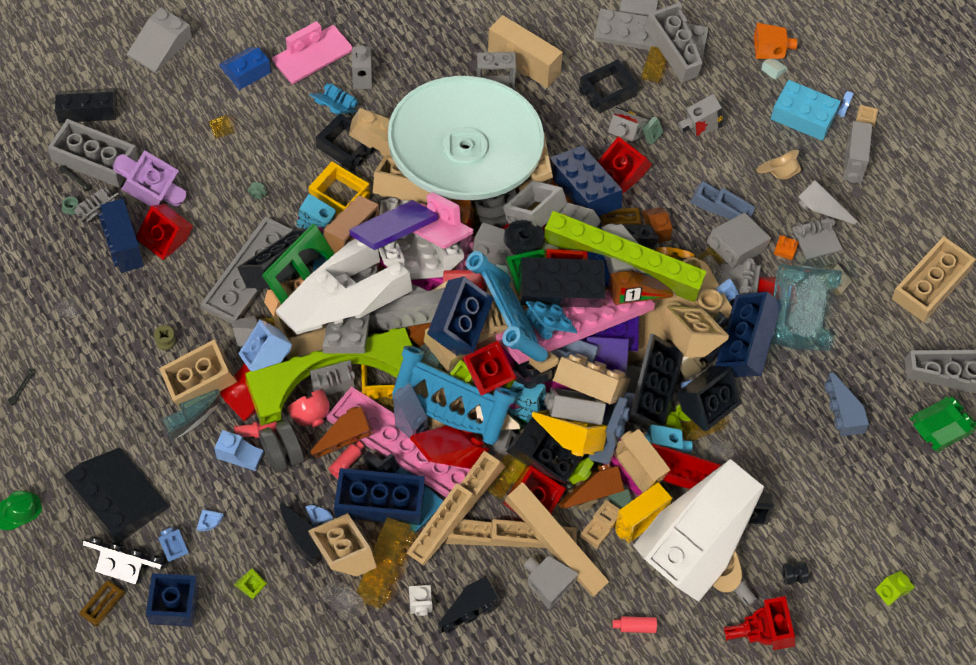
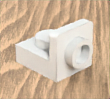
[409,585,432,616]

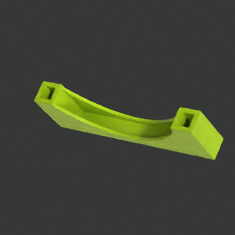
[544,211,707,303]
[246,327,412,426]

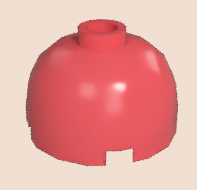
[287,389,330,428]

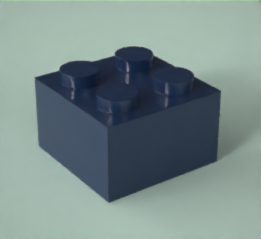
[146,573,199,627]

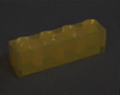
[356,517,414,609]

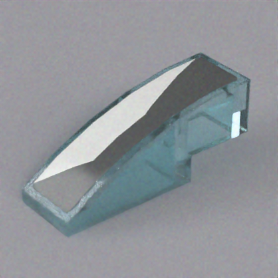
[163,389,222,441]

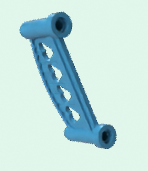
[466,251,548,362]
[392,346,516,445]

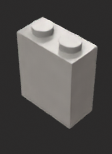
[842,121,872,183]
[707,212,771,268]

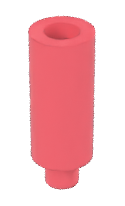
[328,441,364,478]
[612,616,657,633]

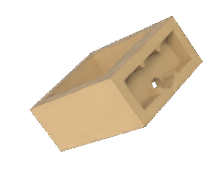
[613,429,670,493]

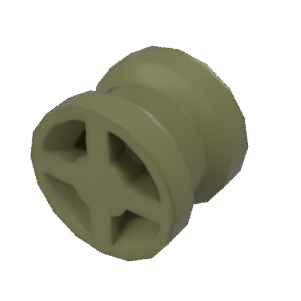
[154,325,176,350]

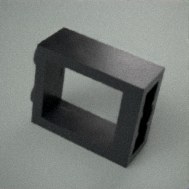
[579,59,639,114]
[316,113,376,171]

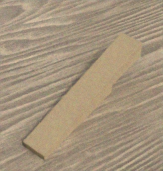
[407,451,505,566]
[505,482,609,597]
[445,519,577,548]

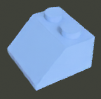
[238,319,292,371]

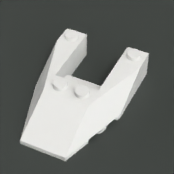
[276,239,412,334]

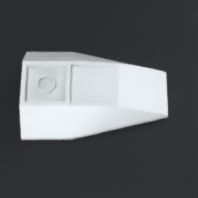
[379,198,464,280]
[633,459,764,602]

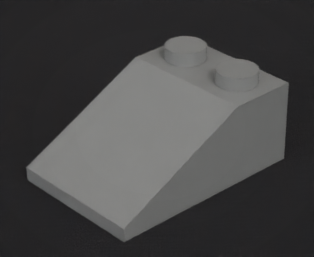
[127,7,192,73]
[798,180,857,224]

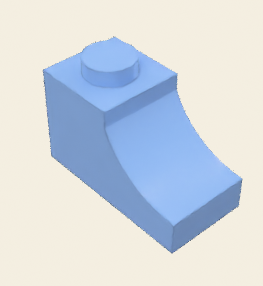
[214,430,264,471]

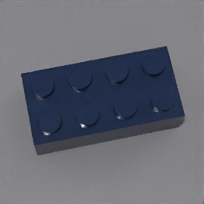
[549,145,622,216]
[715,292,782,378]
[334,468,425,525]

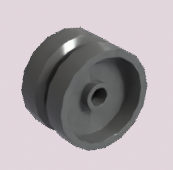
[474,189,517,228]
[258,420,304,474]

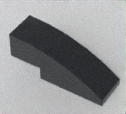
[279,502,323,567]

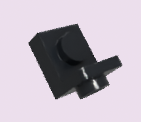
[363,451,399,473]

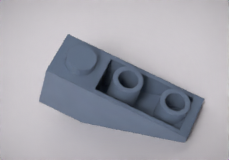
[824,373,869,436]
[393,383,428,438]

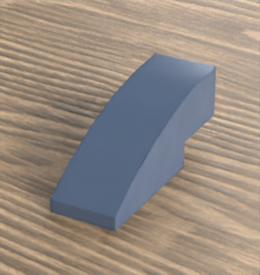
[690,181,755,219]

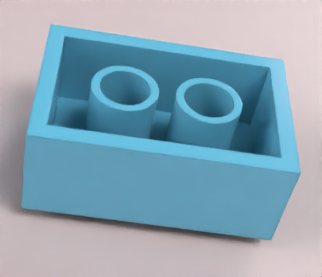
[771,80,841,141]

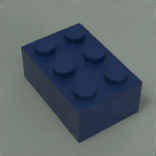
[98,198,144,273]
[427,276,494,356]

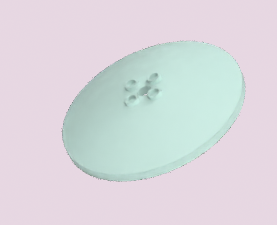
[388,76,544,200]

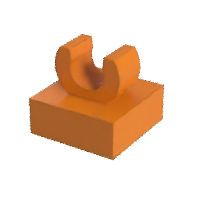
[774,235,799,260]

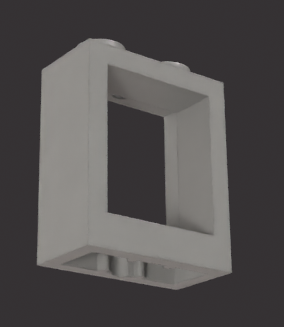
[477,52,516,90]
[503,180,567,227]
[544,387,606,425]

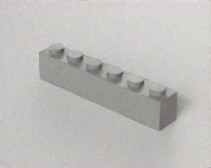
[369,288,445,333]

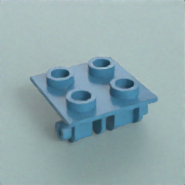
[309,83,359,115]
[526,301,577,340]

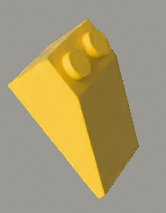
[532,410,607,456]

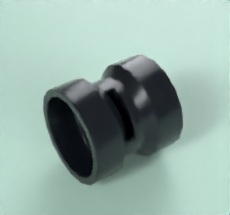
[782,562,808,585]

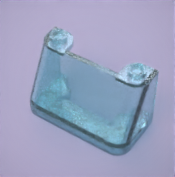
[771,263,842,351]

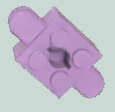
[113,150,186,207]

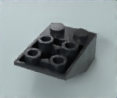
[506,415,582,484]

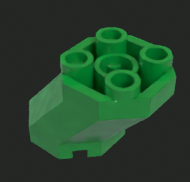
[909,396,976,453]

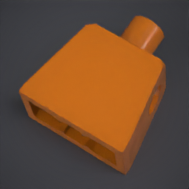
[753,23,797,59]

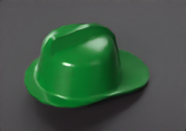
[0,490,42,531]

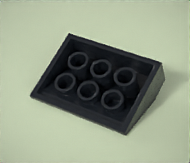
[630,334,683,429]
[64,447,170,544]

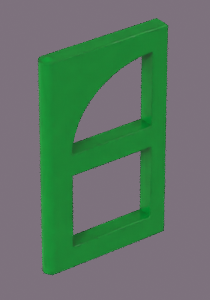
[262,224,335,304]

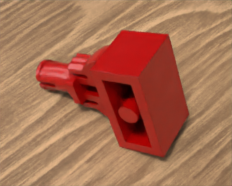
[724,596,795,650]

